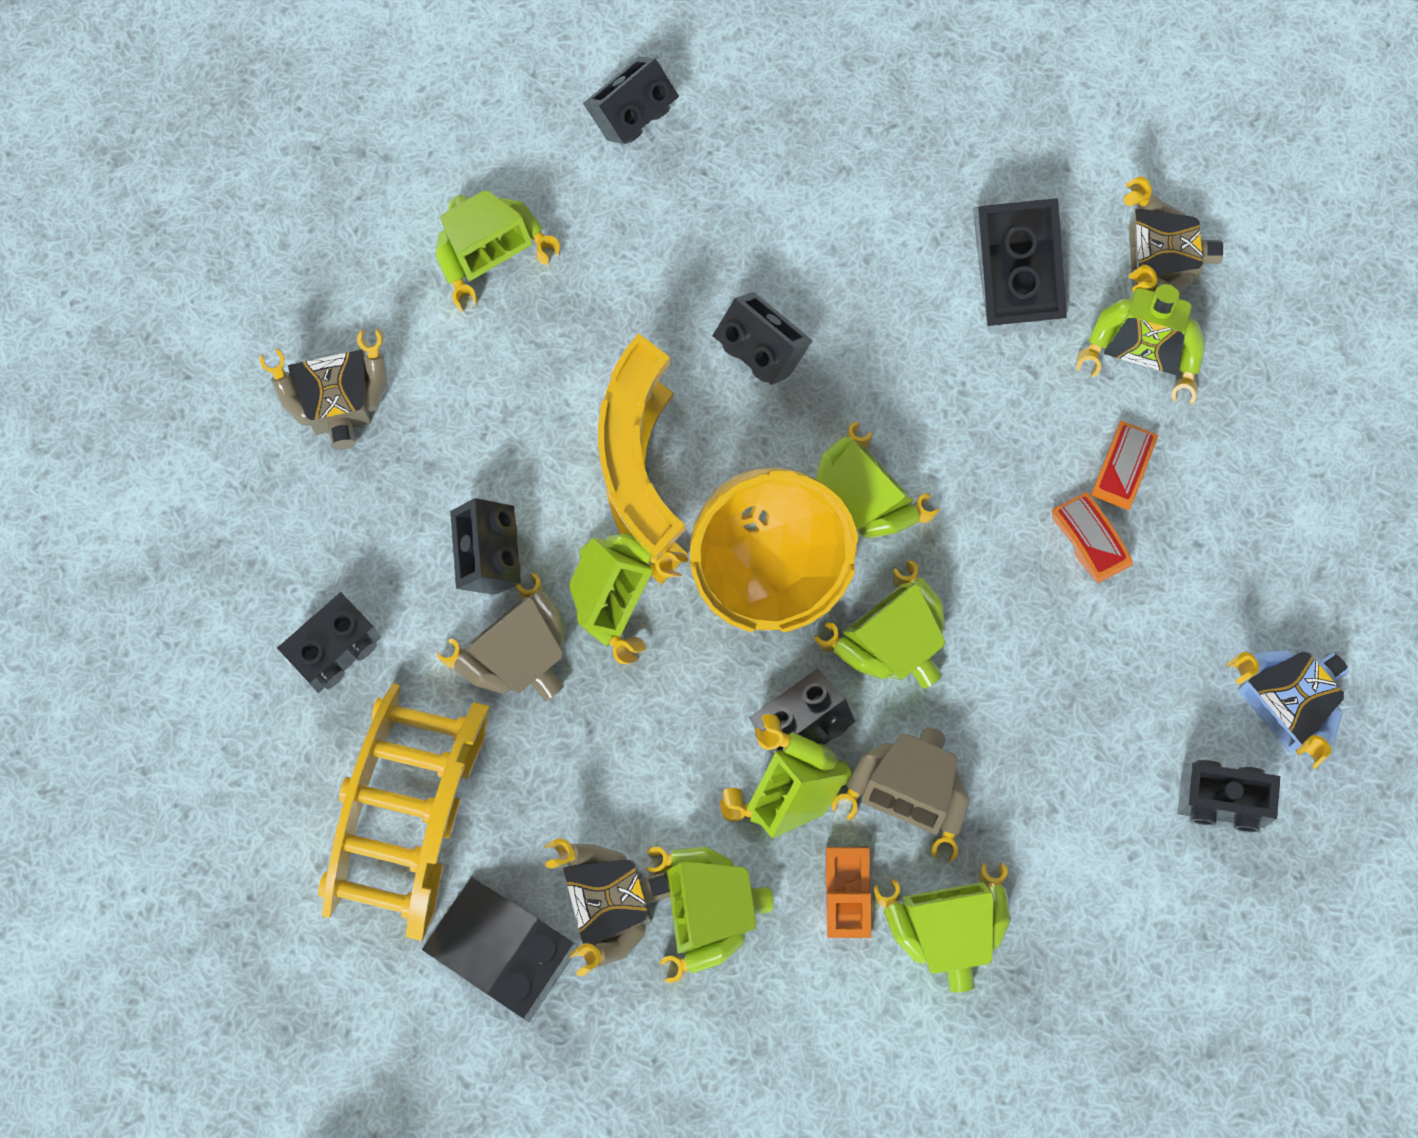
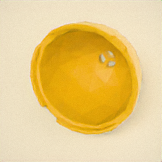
[690,467,858,632]

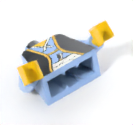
[1226,650,1349,769]

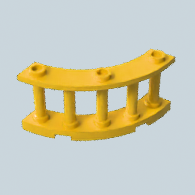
[598,333,688,586]
[318,683,490,941]

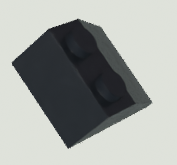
[973,198,1067,326]
[422,877,577,1023]

